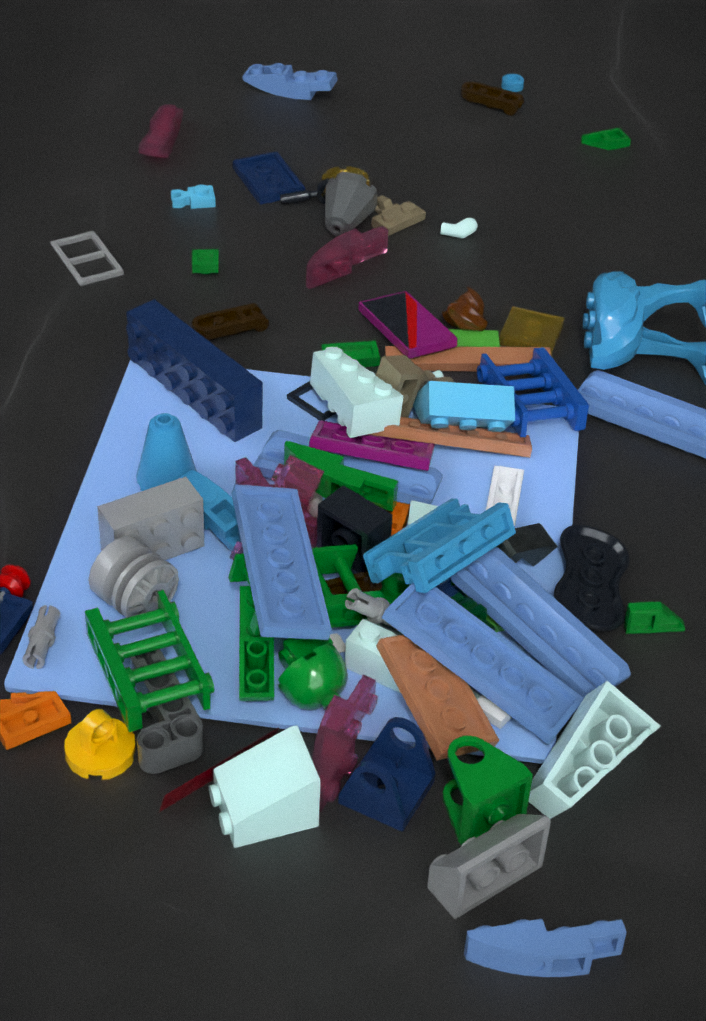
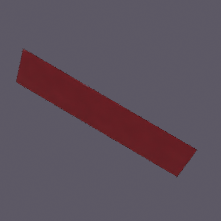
[159,727,279,812]

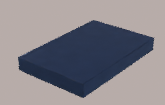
[232,151,305,205]

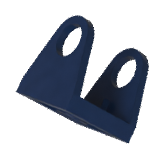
[338,717,435,832]

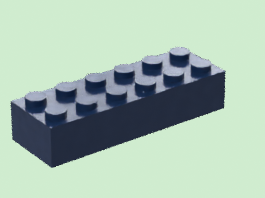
[126,299,263,442]

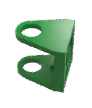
[443,736,533,845]

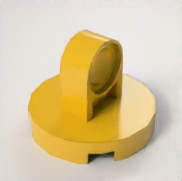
[64,709,136,780]

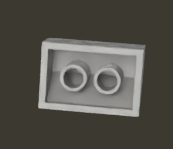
[427,814,551,919]

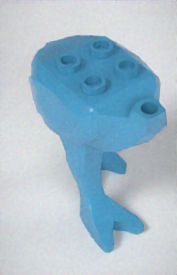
[583,272,706,386]

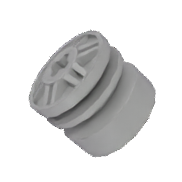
[88,536,179,618]

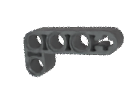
[130,649,204,774]

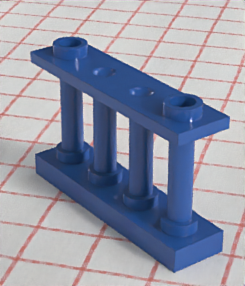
[477,347,589,438]

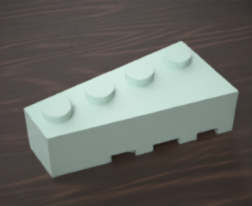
[310,347,403,438]

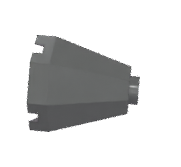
[325,171,378,236]

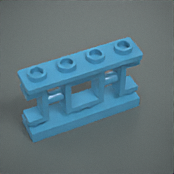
[363,498,516,593]

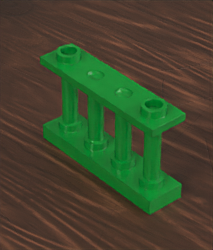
[228,544,384,636]
[85,590,214,732]

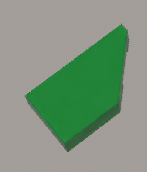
[581,128,631,150]
[624,602,685,634]

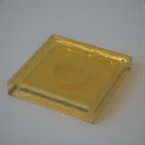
[499,307,564,355]

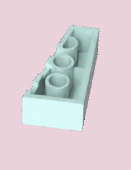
[529,681,660,819]

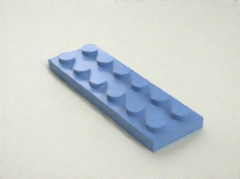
[232,484,332,640]
[381,582,584,745]

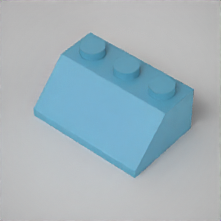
[413,381,515,432]

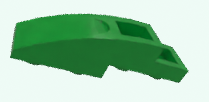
[284,441,398,511]
[239,586,274,701]

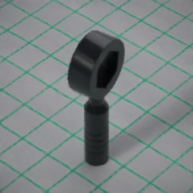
[280,178,330,204]

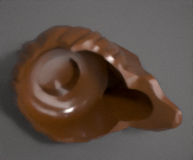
[442,287,488,331]

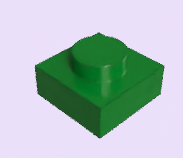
[192,249,219,274]

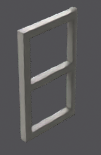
[50,231,124,286]

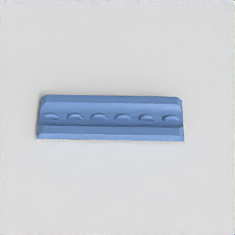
[578,370,706,458]
[251,430,443,504]
[450,547,631,698]

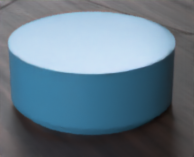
[501,74,524,92]

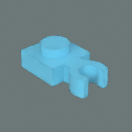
[171,184,216,209]

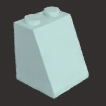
[209,725,320,848]

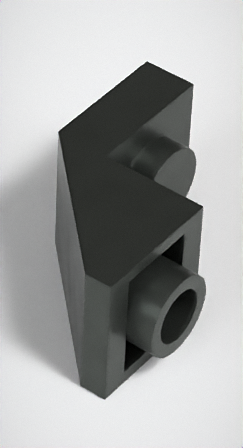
[496,523,558,567]

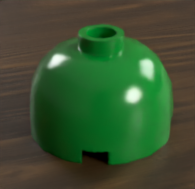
[278,644,348,710]

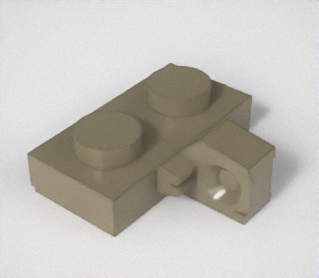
[371,195,426,237]

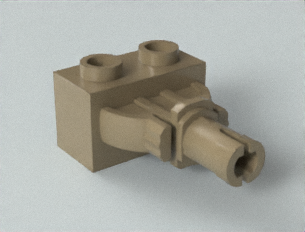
[376,355,454,418]

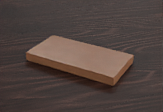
[376,634,499,760]

